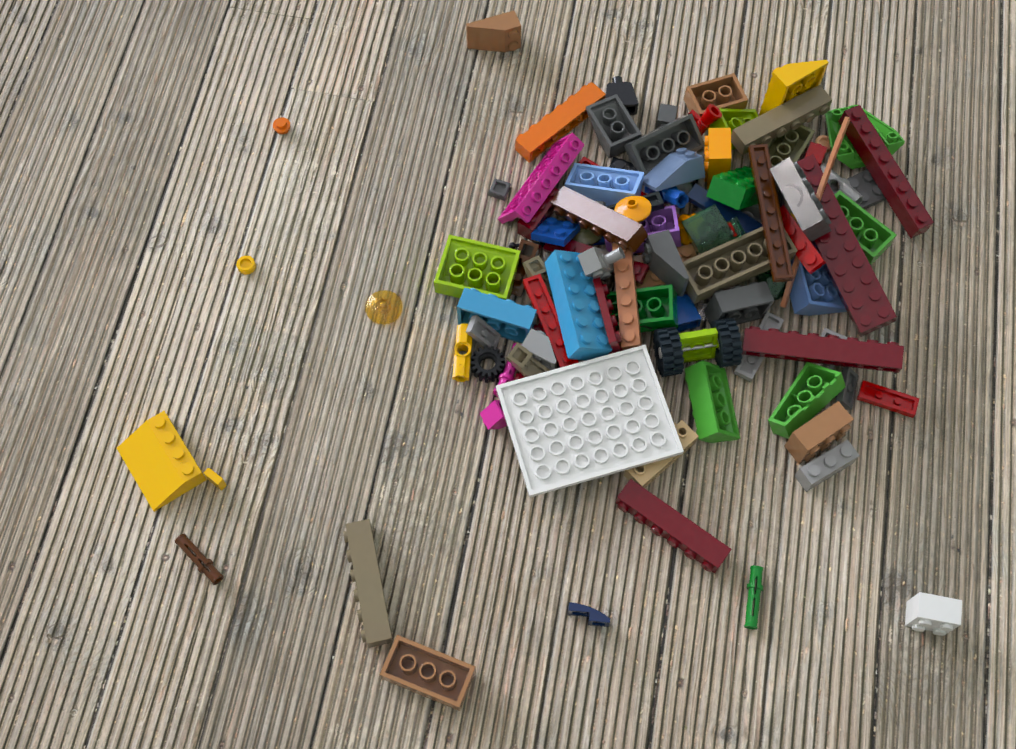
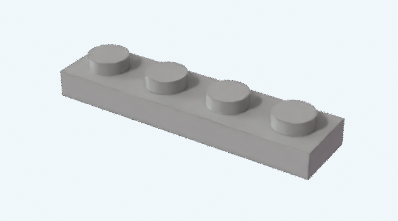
[734,311,784,382]

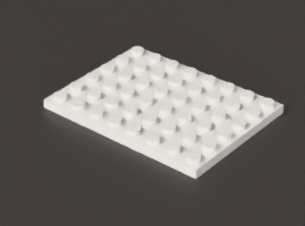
[496,345,684,498]

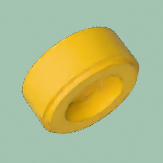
[236,256,256,275]

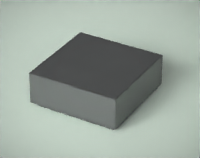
[488,178,511,201]

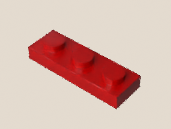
[857,380,920,418]

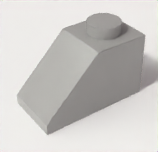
[522,328,556,370]

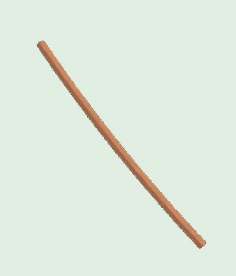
[780,117,850,308]

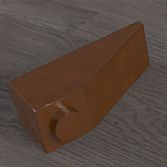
[511,239,542,297]

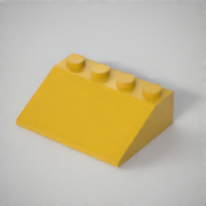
[759,60,829,116]
[117,411,207,512]

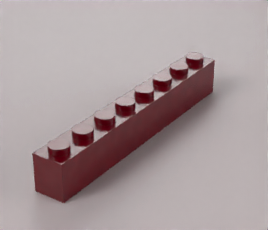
[838,105,934,239]
[742,326,904,373]

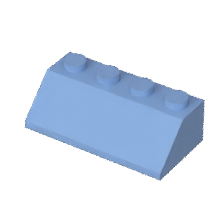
[564,163,644,206]

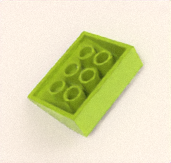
[434,235,521,300]

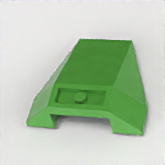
[825,105,905,169]

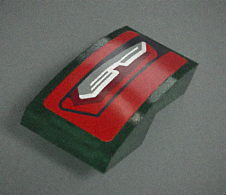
[725,217,745,239]

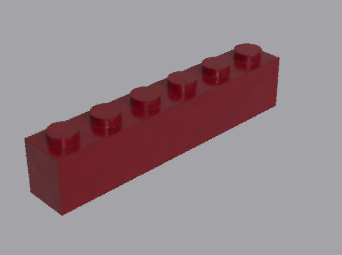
[615,479,732,573]

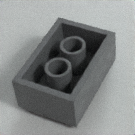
[704,281,774,325]

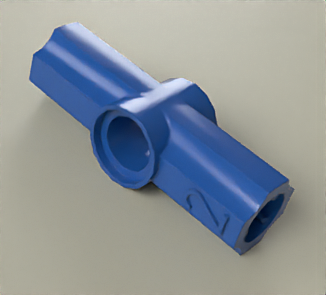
[645,186,689,208]

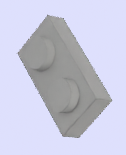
[466,315,501,350]

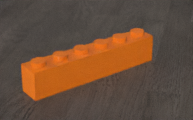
[515,81,606,163]

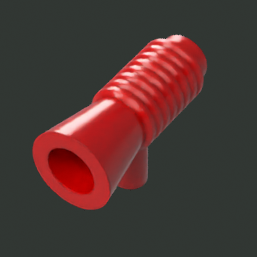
[688,104,722,136]

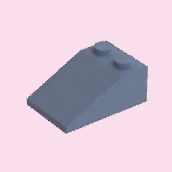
[643,148,705,192]

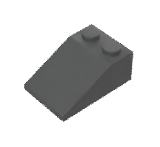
[586,94,642,158]
[642,230,689,297]

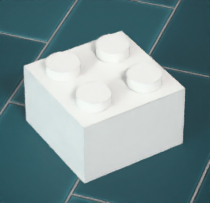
[905,592,962,636]

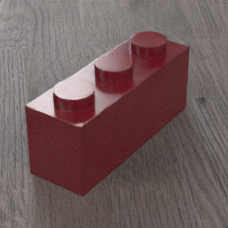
[517,187,559,242]

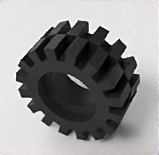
[471,345,505,383]

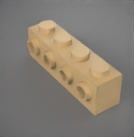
[624,420,699,488]

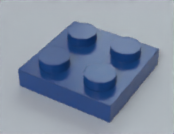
[531,217,580,247]

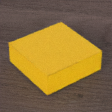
[203,468,227,491]

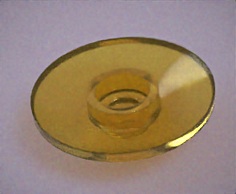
[365,290,403,324]

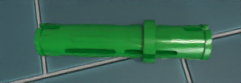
[744,565,764,630]

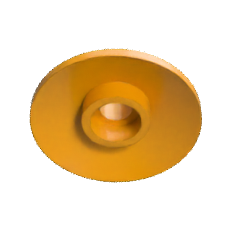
[614,196,652,222]

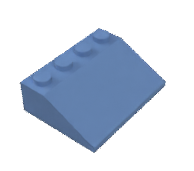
[786,243,847,316]

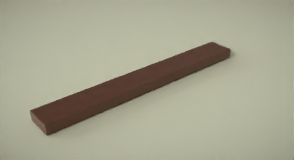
[748,144,794,283]

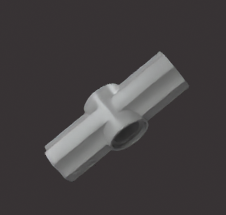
[820,164,863,205]

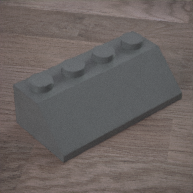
[623,114,705,176]

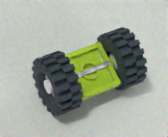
[653,318,743,377]

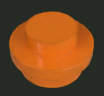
[273,117,291,134]

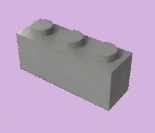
[795,440,860,492]

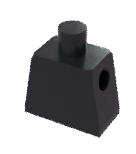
[606,76,639,115]

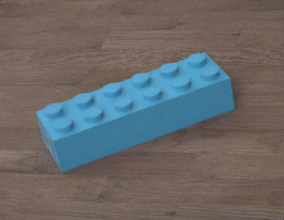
[544,250,612,361]

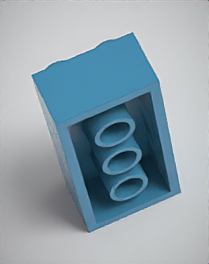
[457,287,537,343]

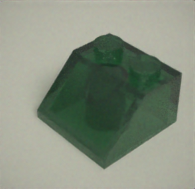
[682,204,735,255]

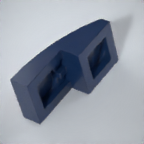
[568,602,610,627]

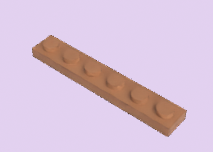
[612,243,642,350]

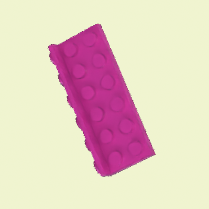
[498,133,584,224]

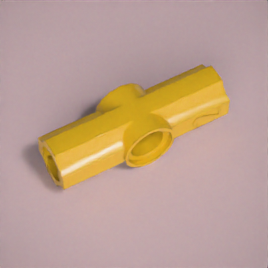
[452,323,473,382]

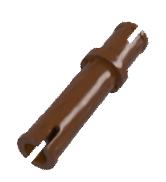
[175,534,224,585]

